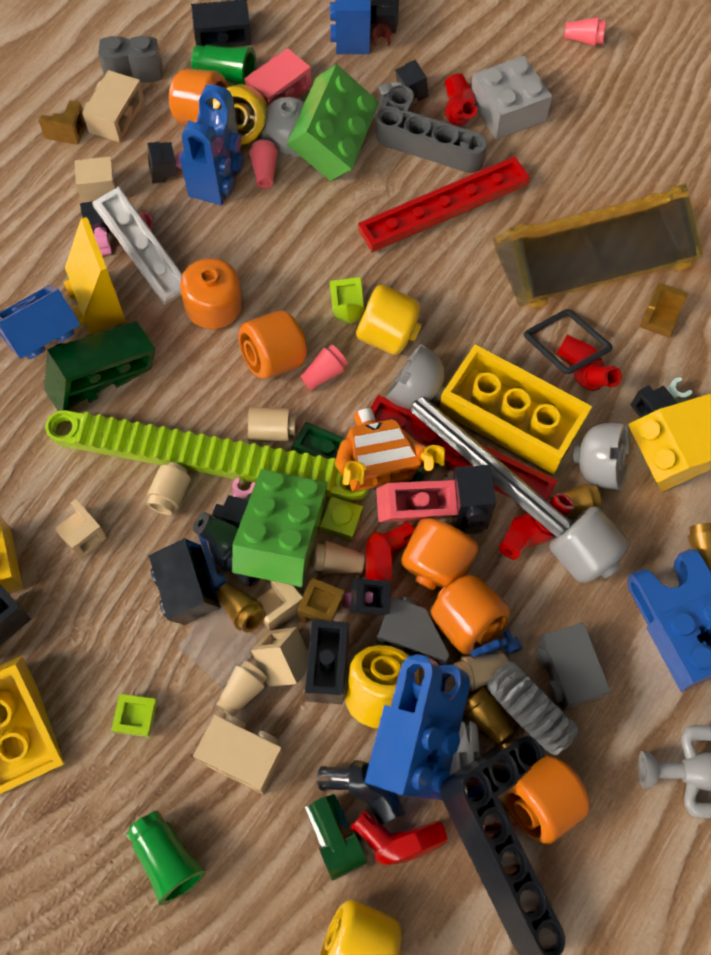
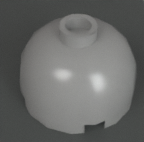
[261,97,305,158]
[385,344,446,410]
[573,422,630,490]

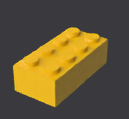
[439,344,592,475]

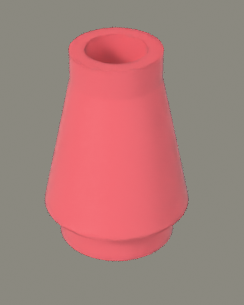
[564,17,606,47]
[249,140,279,188]
[300,345,348,391]

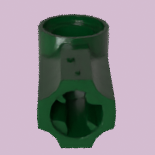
[305,794,368,881]

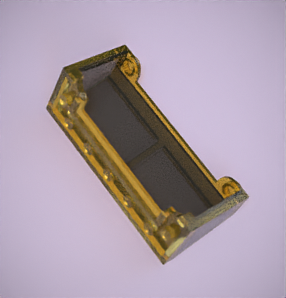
[493,184,703,309]

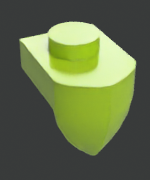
[330,277,365,325]

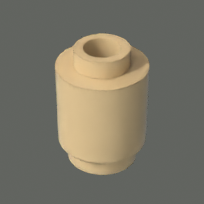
[146,462,191,515]

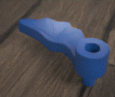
[199,536,226,591]
[470,630,522,658]

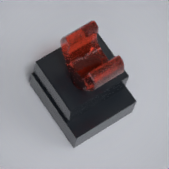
[370,0,399,46]

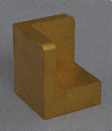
[38,100,86,145]
[639,282,688,338]
[297,577,344,623]

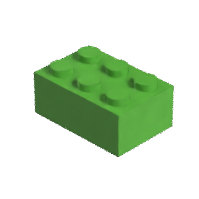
[286,64,379,181]
[232,469,328,587]

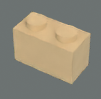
[82,70,145,142]
[193,714,283,794]

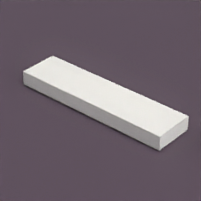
[93,187,182,305]

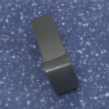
[376,85,487,173]

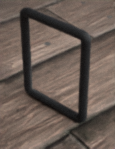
[524,309,613,374]

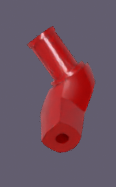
[444,73,478,126]
[556,334,622,391]
[498,492,574,560]
[365,521,415,588]
[350,809,448,866]

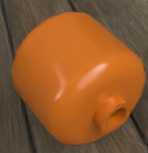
[169,69,228,126]
[179,258,243,329]
[238,310,307,380]
[401,517,479,591]
[430,575,511,655]
[504,755,590,844]

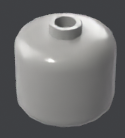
[549,506,629,583]

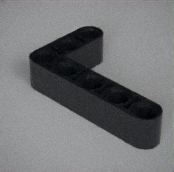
[441,736,565,955]

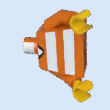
[335,408,445,492]

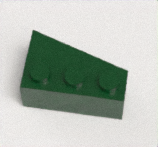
[44,321,156,411]

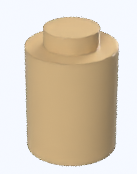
[248,407,296,441]

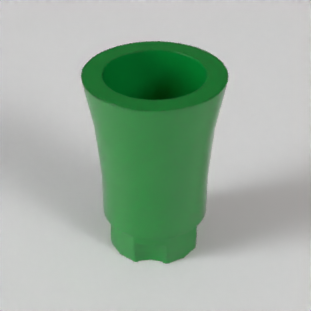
[191,45,256,85]
[126,811,206,906]

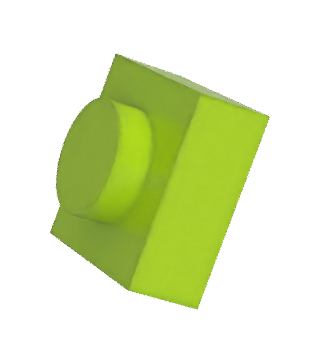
[320,496,363,541]
[111,694,158,738]

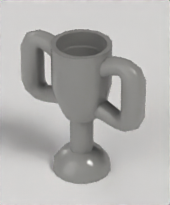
[638,725,711,819]

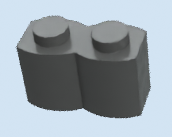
[98,36,162,83]

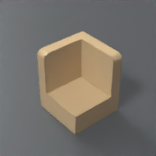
[75,157,116,203]
[55,498,107,559]
[256,581,302,631]
[251,627,309,686]

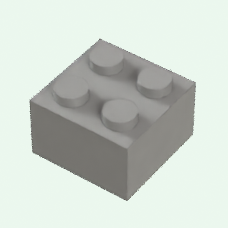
[471,56,552,140]

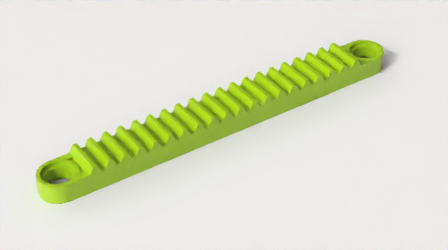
[45,410,370,501]

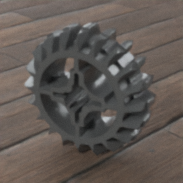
[487,662,579,755]

